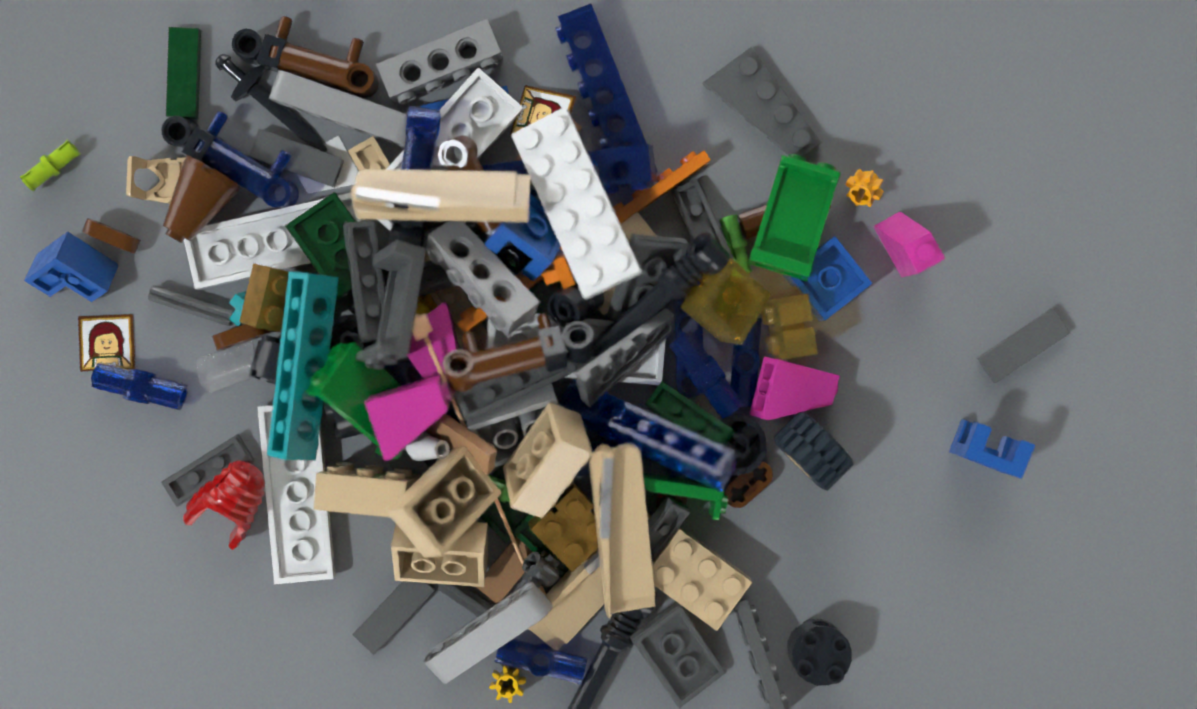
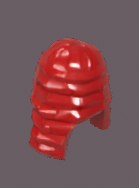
[183,460,265,550]

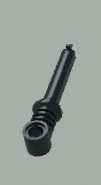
[590,232,730,363]
[568,591,657,709]

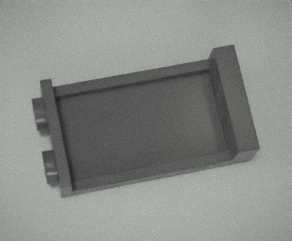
[356,240,426,369]

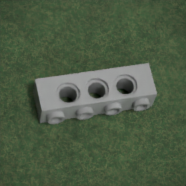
[376,19,503,104]
[426,221,539,336]

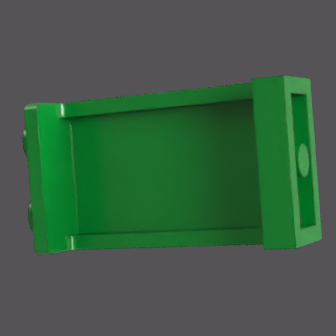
[749,154,841,282]
[306,343,406,459]
[643,472,728,520]

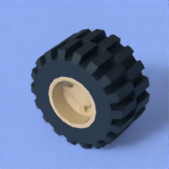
[773,412,854,491]

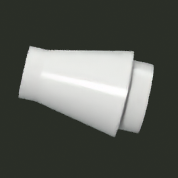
[406,431,449,461]

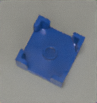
[484,194,561,281]
[783,236,873,322]
[949,419,1035,479]

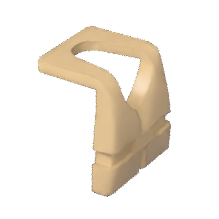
[126,156,186,204]

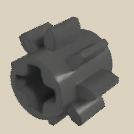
[522,550,559,588]

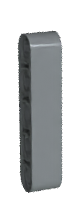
[269,70,417,148]
[423,582,553,684]

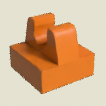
[541,250,575,288]

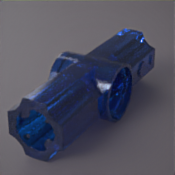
[728,316,762,407]
[668,330,744,419]
[91,362,188,410]
[495,639,588,685]

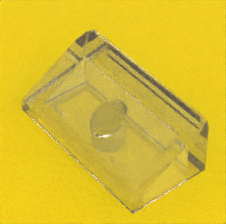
[196,340,256,392]

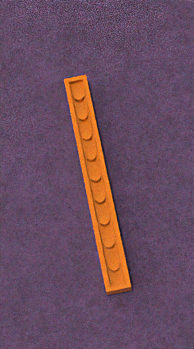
[457,150,711,333]

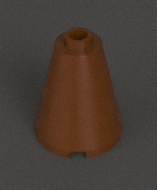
[163,155,240,243]

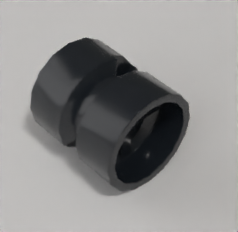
[547,279,605,328]

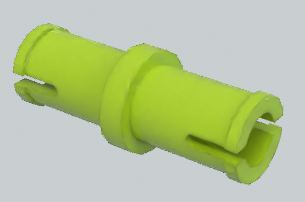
[20,139,81,191]

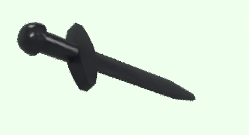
[215,54,327,152]

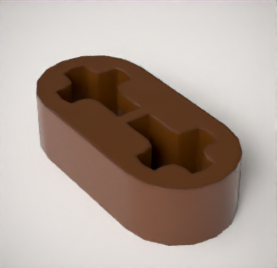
[82,218,141,254]
[212,324,271,351]
[724,461,773,508]

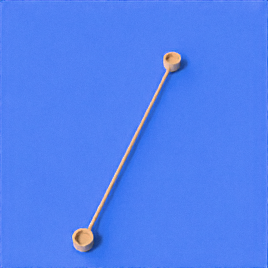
[412,314,546,595]

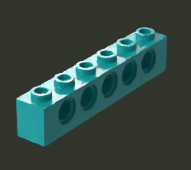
[267,271,338,460]

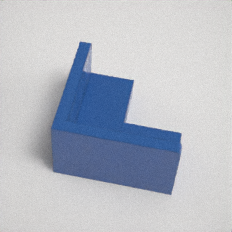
[24,231,118,302]

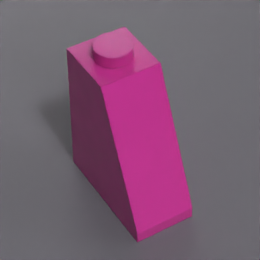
[873,212,945,278]
[407,302,464,395]
[749,357,840,420]
[365,375,453,461]

